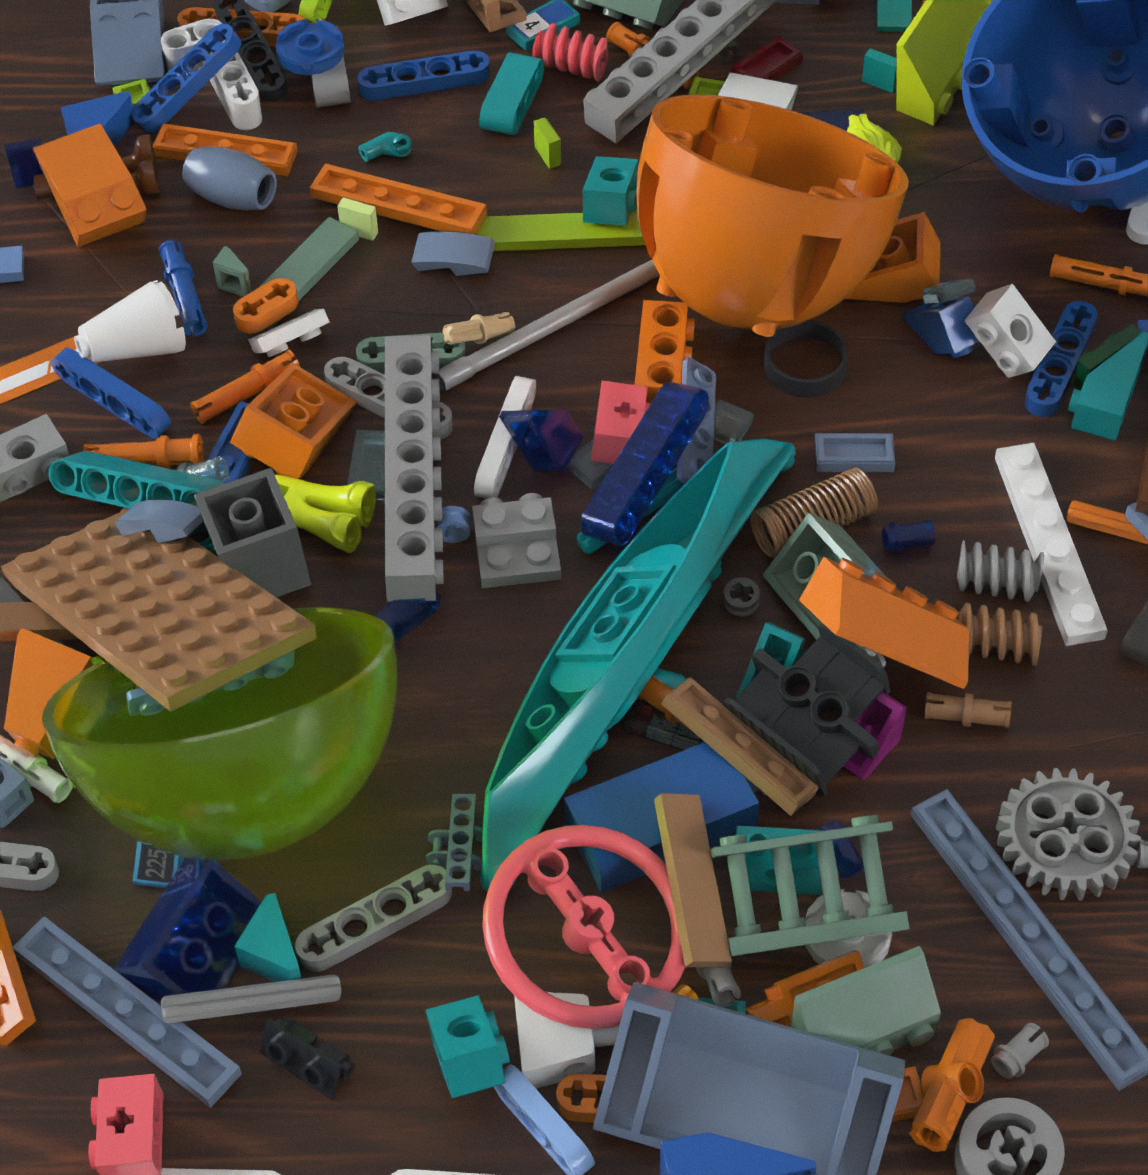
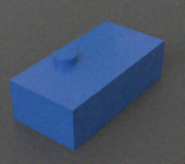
[564,742,759,893]

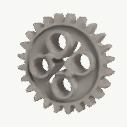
[996,768,1141,901]

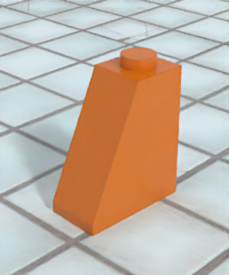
[4,628,104,760]

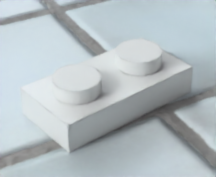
[248,309,330,357]

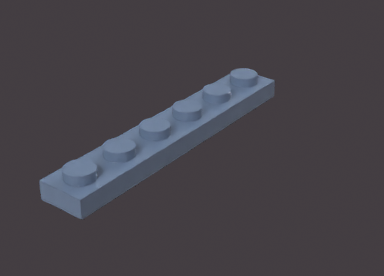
[13,916,242,1108]

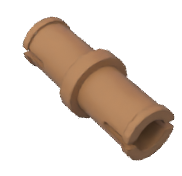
[924,692,1012,728]

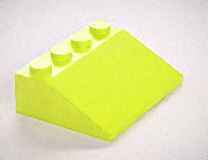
[896,0,993,126]

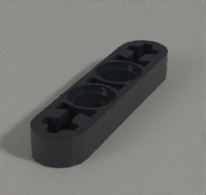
[213,0,288,101]

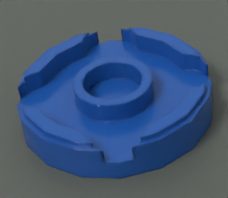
[275,19,345,75]

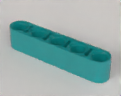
[48,451,225,509]

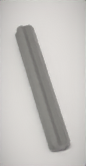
[161,974,341,1023]

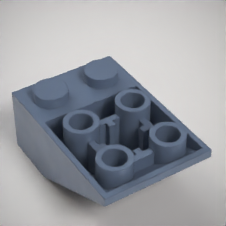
[90,0,165,86]

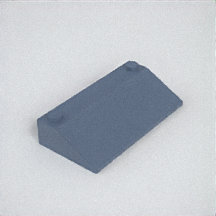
[593,982,905,1175]

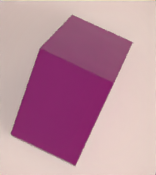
[843,691,906,779]

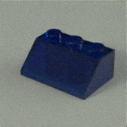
[114,857,262,1020]

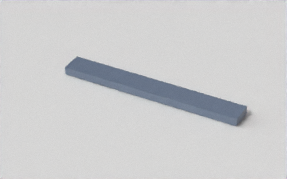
[910,789,1148,1091]

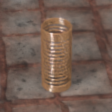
[750,467,878,558]

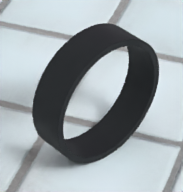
[764,320,848,397]

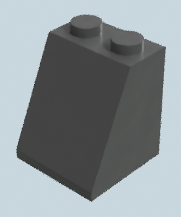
[194,468,311,597]

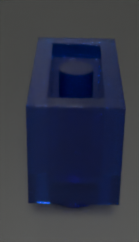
[499,410,583,471]

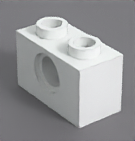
[964,284,1056,378]

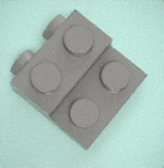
[472,493,561,588]

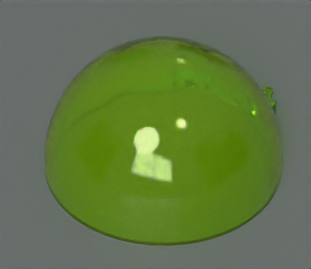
[42,607,398,860]

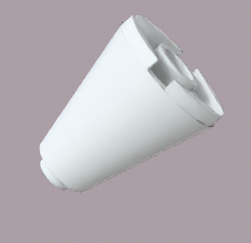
[74,280,186,362]

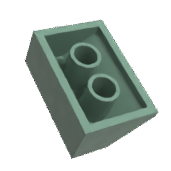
[573,0,683,30]
[762,513,897,640]
[791,946,941,1056]

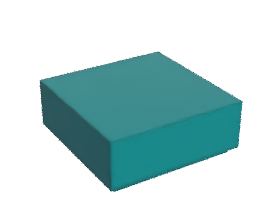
[862,48,897,93]

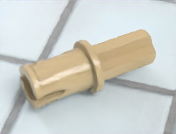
[442,312,515,345]

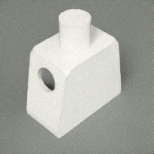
[514,992,619,1089]

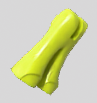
[275,475,376,553]

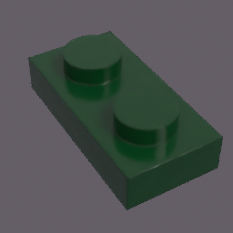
[1073,324,1142,390]

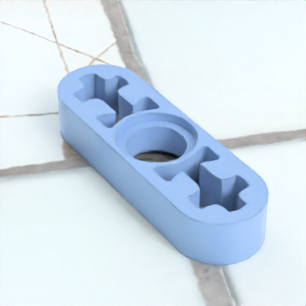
[494,1064,595,1175]

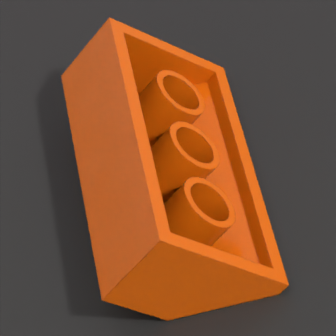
[799,557,969,689]

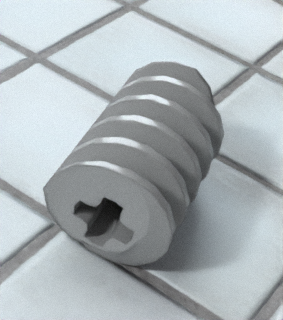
[956,540,1044,602]

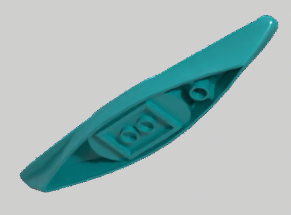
[480,438,796,891]

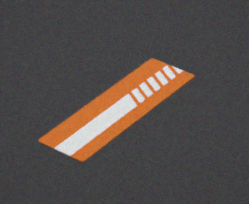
[0,335,100,404]

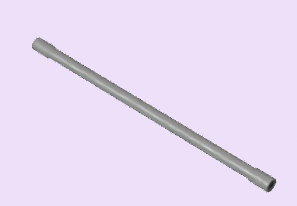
[434,260,660,392]

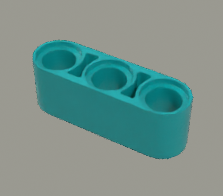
[479,52,544,136]

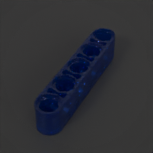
[581,381,709,546]

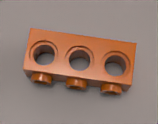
[635,300,695,412]

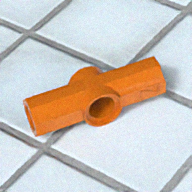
[909,1018,995,1152]

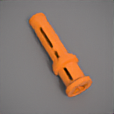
[83,434,204,469]

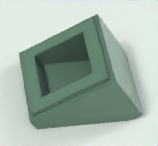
[213,246,252,297]

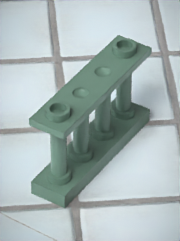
[710,815,910,956]

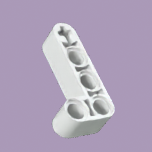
[161,19,263,130]

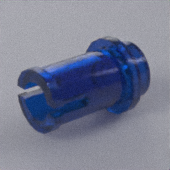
[882,520,935,554]
[819,820,864,878]

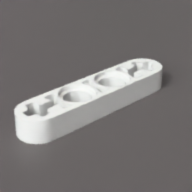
[474,376,536,499]

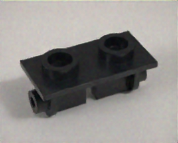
[260,1017,355,1100]

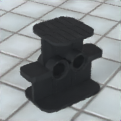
[723,623,890,797]

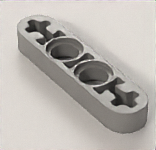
[324,357,453,440]
[295,865,452,972]

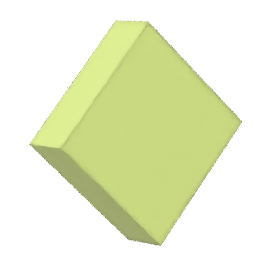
[337,198,378,241]

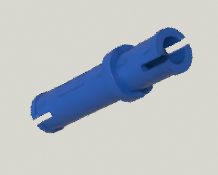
[159,240,208,336]

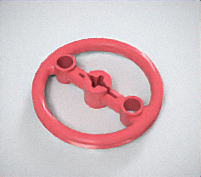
[482,825,685,1029]

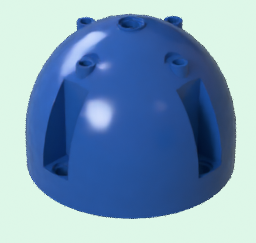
[962,0,1148,213]

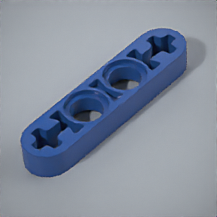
[132,24,241,133]
[357,51,490,100]
[1025,301,1098,417]
[51,347,171,439]

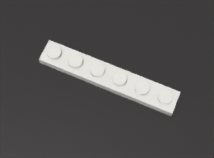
[995,443,1108,646]

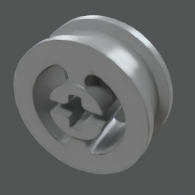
[954,1097,1065,1175]

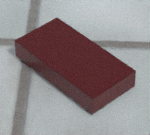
[730,36,803,81]

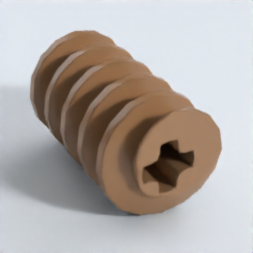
[958,602,1043,666]

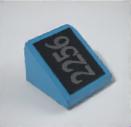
[133,831,186,889]

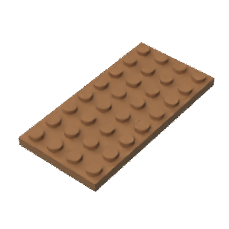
[1,508,317,712]

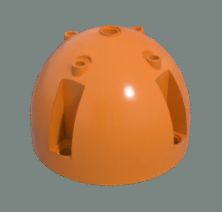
[636,95,909,337]

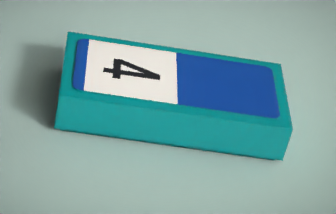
[506,0,580,52]

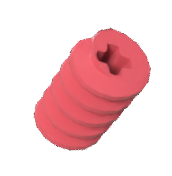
[532,23,608,82]

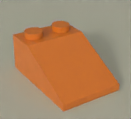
[33,123,147,247]
[845,212,940,303]
[230,363,357,479]

